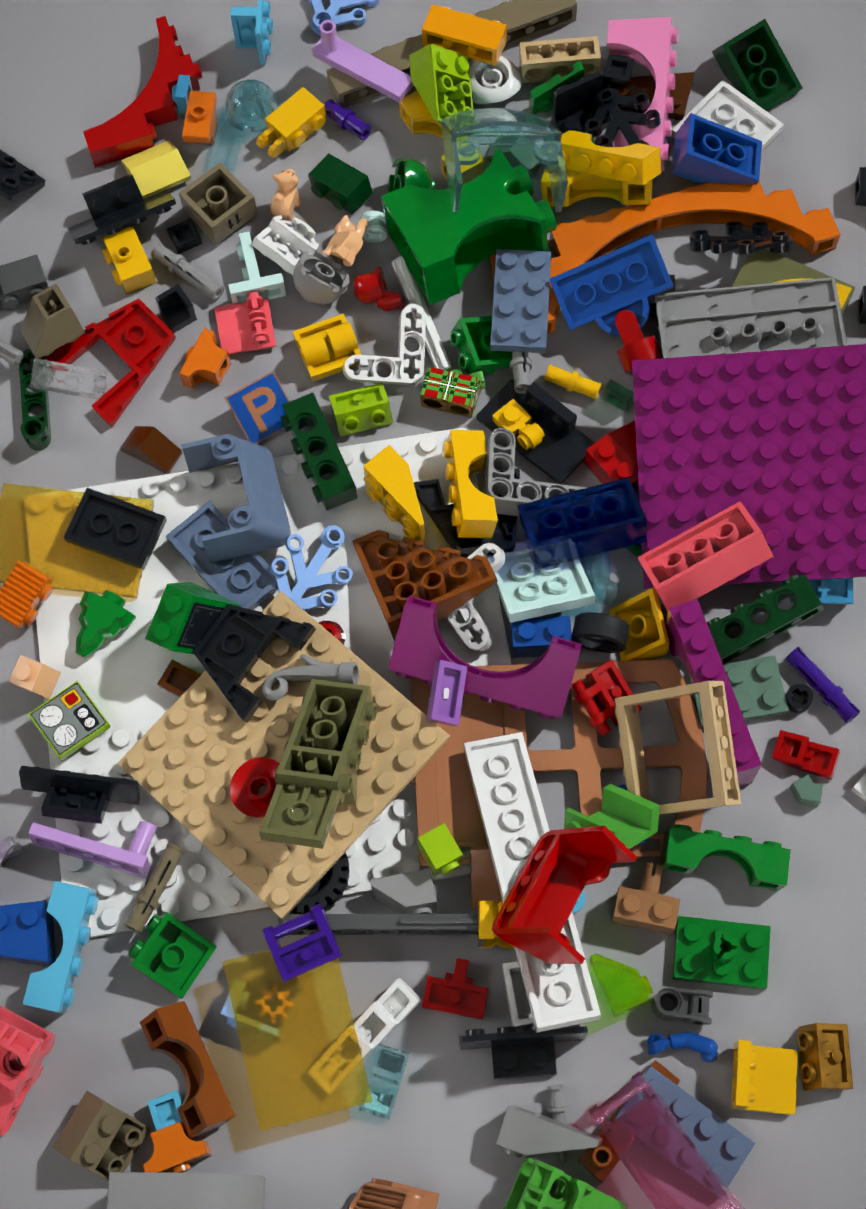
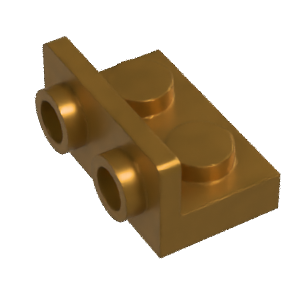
[798,1023,853,1091]

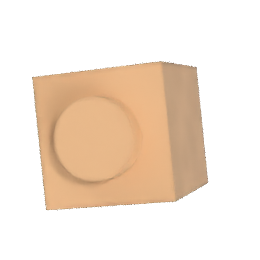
[8,655,61,699]

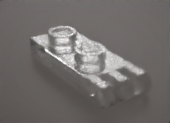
[30,358,108,399]

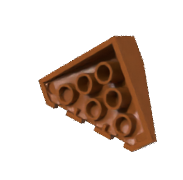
[352,530,498,642]

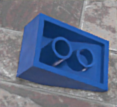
[672,113,762,185]

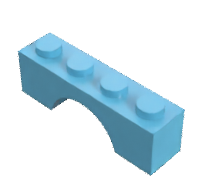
[23,881,99,1013]

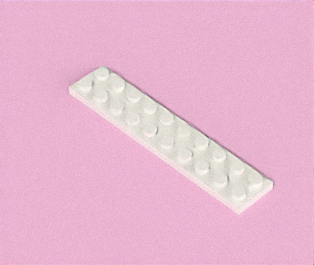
[463,732,601,1033]

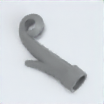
[262,654,359,701]

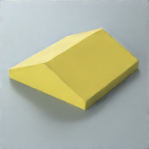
[121,140,191,200]

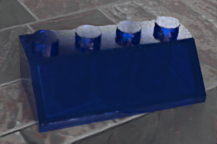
[517,477,647,570]

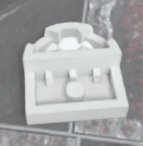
[251,215,319,276]

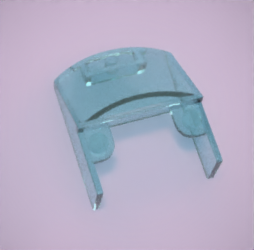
[441,108,568,212]

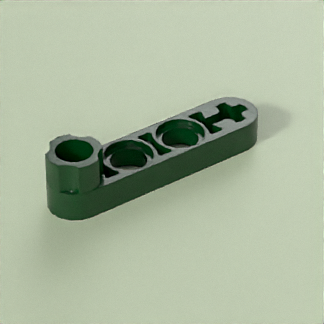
[19,349,51,451]

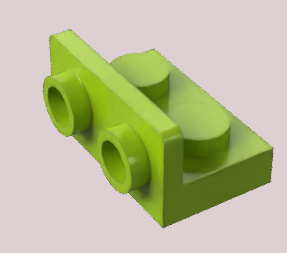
[329,382,393,436]

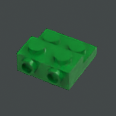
[450,316,512,376]
[128,911,217,999]

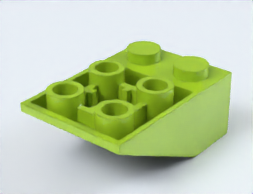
[409,44,475,132]

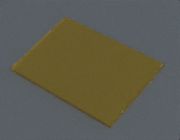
[0,483,154,598]
[223,944,373,1132]

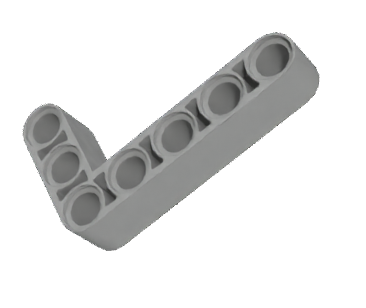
[484,428,627,527]

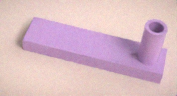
[312,20,414,103]
[28,821,156,878]

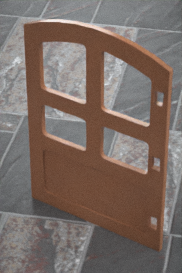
[410,659,707,867]

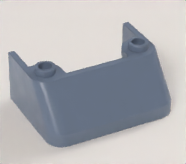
[181,434,291,564]

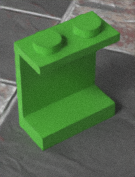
[564,784,660,849]

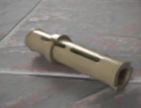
[124,843,185,934]

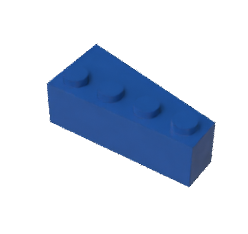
[0,900,55,967]

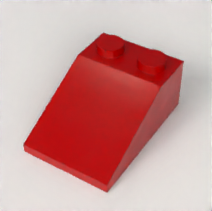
[584,420,639,499]

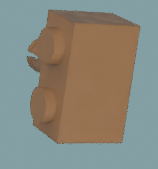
[611,863,680,936]

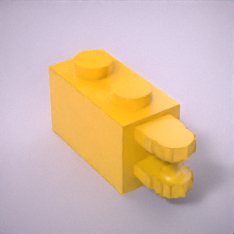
[256,87,327,158]

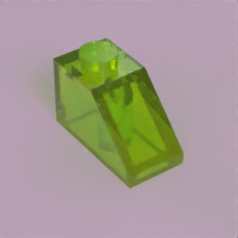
[589,954,653,1018]

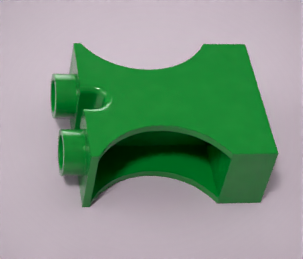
[381,149,557,305]

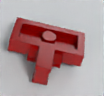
[422,958,489,1020]

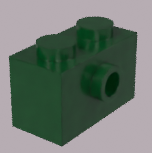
[308,153,373,214]

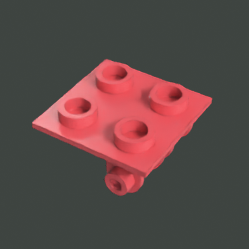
[215,292,276,355]

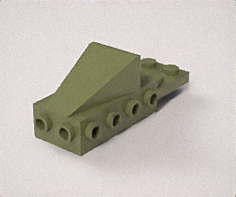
[259,679,377,849]

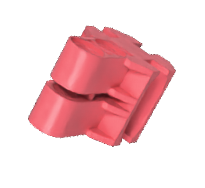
[0,1006,55,1136]

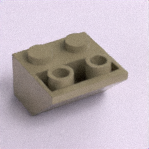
[21,284,85,359]
[53,1091,150,1181]

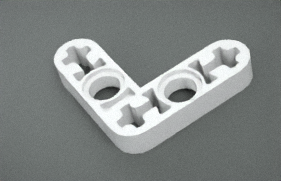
[343,304,426,385]
[446,543,506,652]

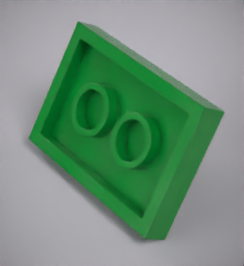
[672,916,771,990]

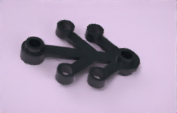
[585,88,661,147]
[690,221,795,254]

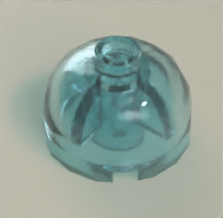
[226,79,277,132]

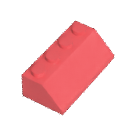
[637,501,774,611]

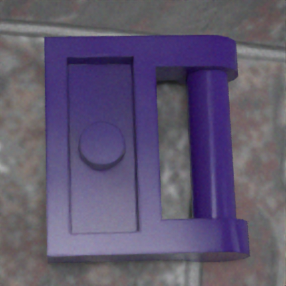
[263,904,343,982]

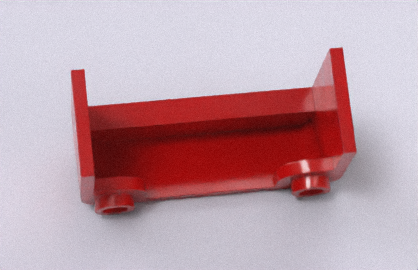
[492,826,637,964]

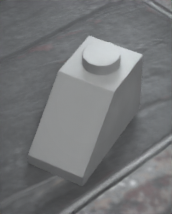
[370,868,438,914]

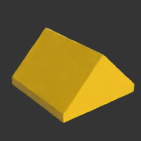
[609,588,670,661]

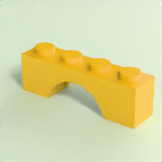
[399,91,484,188]
[551,130,661,185]
[541,168,653,207]
[442,430,498,538]

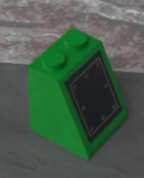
[145,582,241,655]

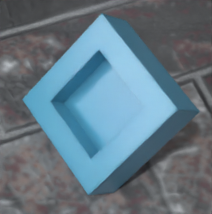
[147,1090,183,1131]

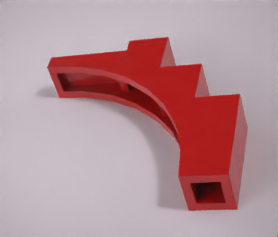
[83,16,203,167]

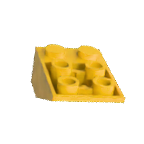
[363,445,426,544]

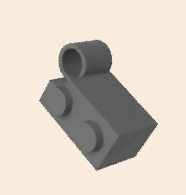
[0,254,49,311]

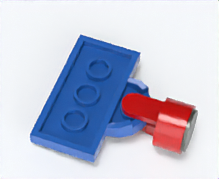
[549,234,674,375]

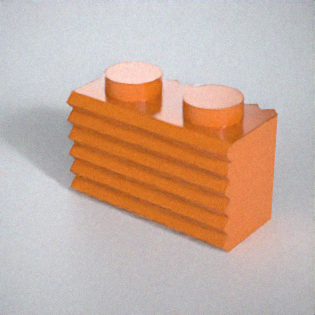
[0,560,54,628]

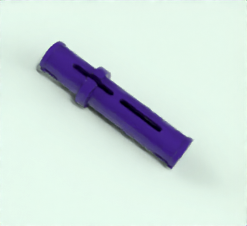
[785,647,861,724]

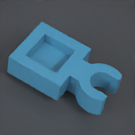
[172,75,193,119]

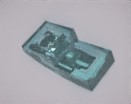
[359,1044,409,1120]

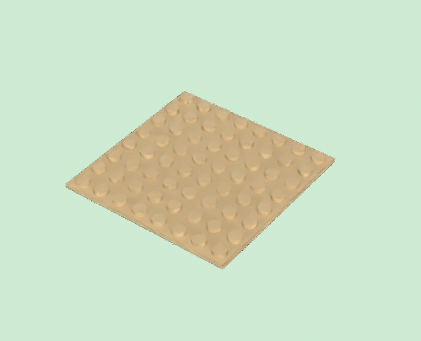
[118,591,451,920]

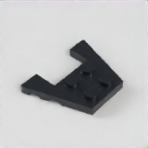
[414,468,520,558]
[192,604,316,723]

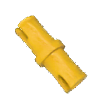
[544,364,602,400]

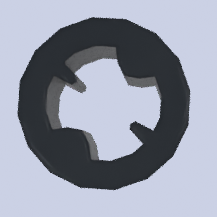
[785,684,813,713]

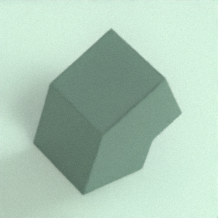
[789,774,823,807]

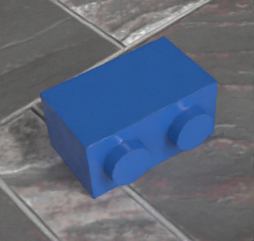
[511,616,572,658]

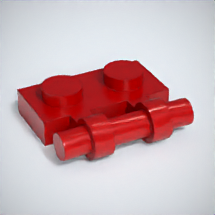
[571,659,642,736]

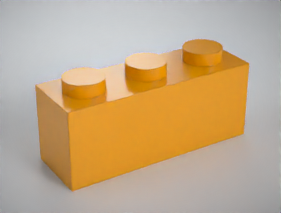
[422,4,507,66]

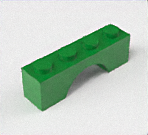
[660,824,791,891]

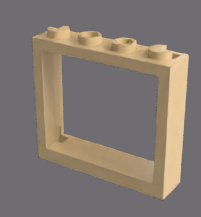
[615,681,741,815]

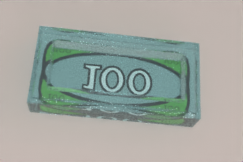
[209,119,246,172]

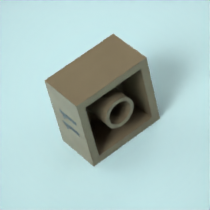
[179,162,258,245]

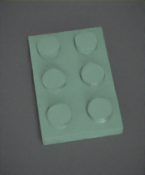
[688,655,789,728]

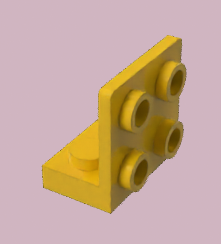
[731,1040,798,1115]

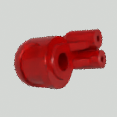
[353,267,405,311]

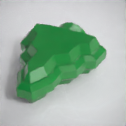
[75,590,136,659]

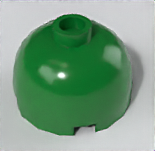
[388,158,435,193]

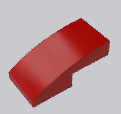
[772,730,840,780]

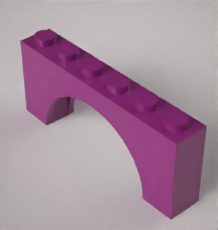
[388,595,582,719]
[665,599,762,787]

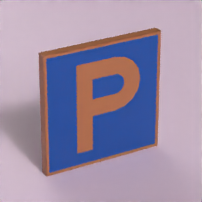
[224,371,290,444]

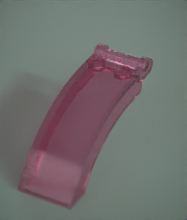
[588,1071,745,1209]

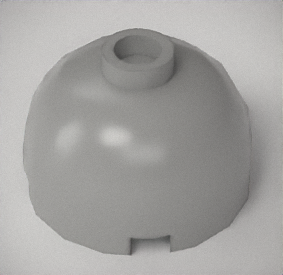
[293,251,349,305]

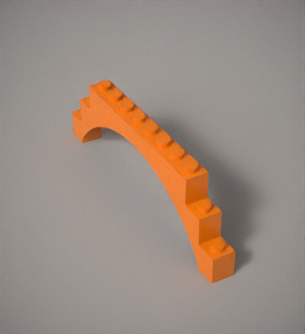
[547,181,841,334]

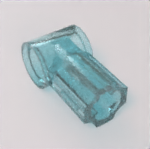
[584,546,618,606]

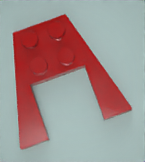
[43,298,176,428]

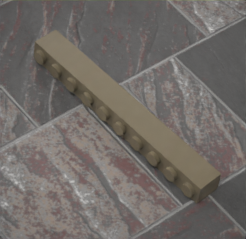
[327,0,577,108]

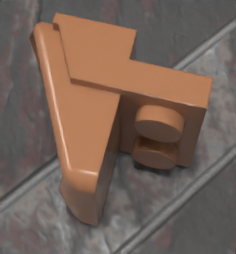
[348,1178,439,1209]

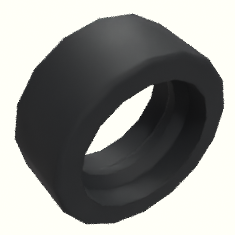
[572,612,630,653]

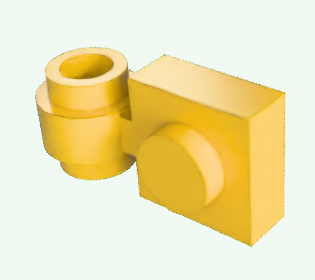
[492,399,545,450]

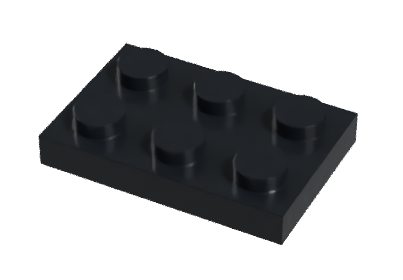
[63,488,167,570]

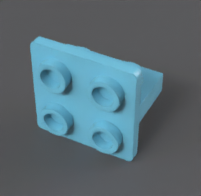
[230,0,273,65]

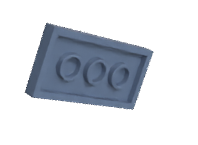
[490,249,551,353]
[166,500,278,610]
[613,1066,755,1198]

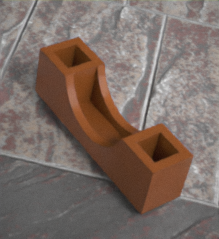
[139,1001,236,1138]

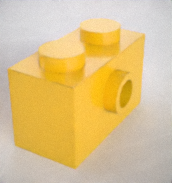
[102,226,156,294]

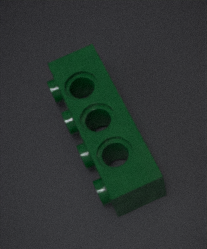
[280,392,358,511]
[707,574,824,664]

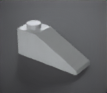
[496,1105,604,1158]

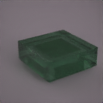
[604,379,634,412]

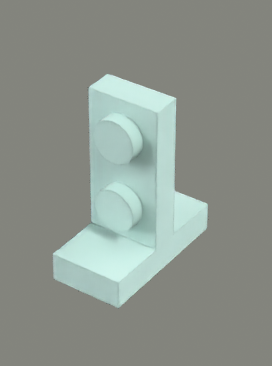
[228,232,286,304]

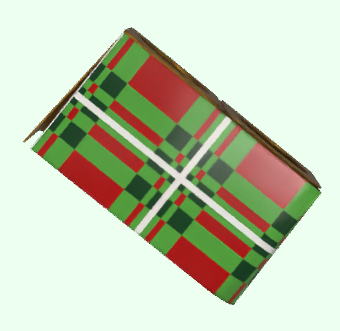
[420,367,482,418]

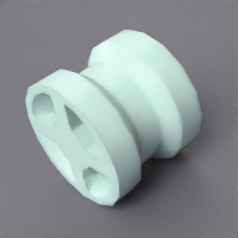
[359,210,387,243]

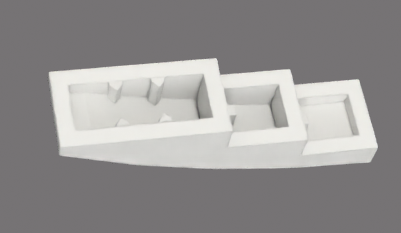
[308,978,422,1095]

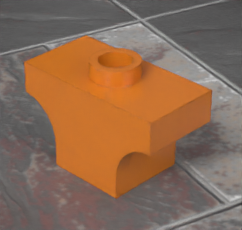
[182,91,218,144]
[179,328,231,389]
[143,1122,212,1173]

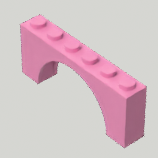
[599,17,678,171]

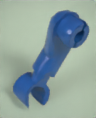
[647,1031,718,1062]

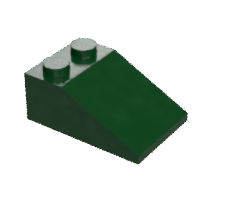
[712,19,803,111]

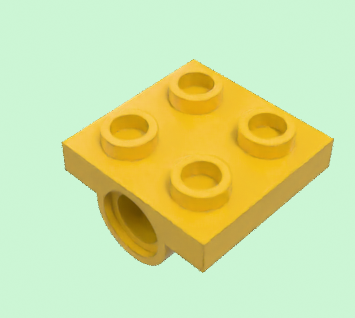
[292,313,361,382]

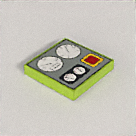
[28,681,111,761]

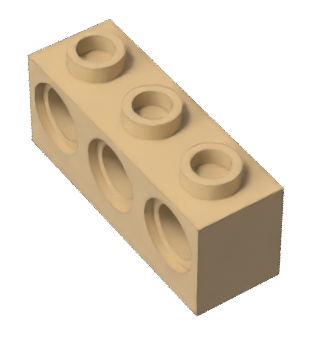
[519,36,601,83]

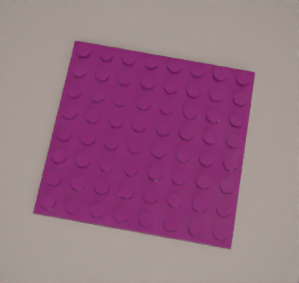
[632,344,866,589]

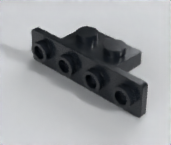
[19,766,140,824]

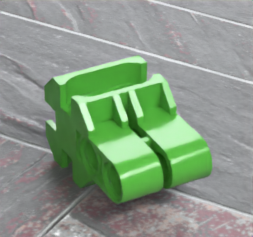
[503,1157,628,1209]

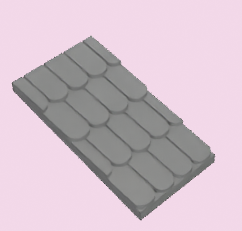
[655,277,848,358]

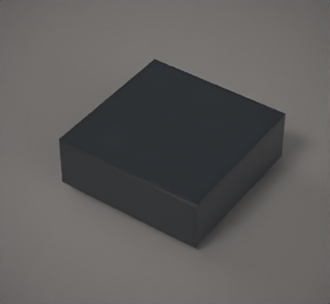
[166,218,202,254]

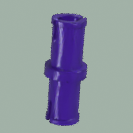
[324,99,372,141]

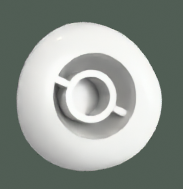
[469,56,522,104]

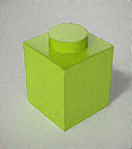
[417,823,463,876]

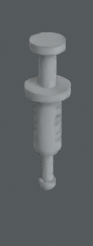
[547,1085,568,1162]

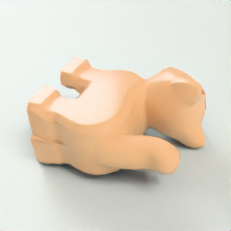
[270,169,302,221]
[321,215,369,266]

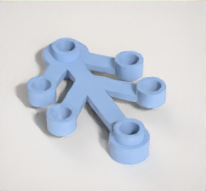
[308,0,379,36]
[270,525,352,610]

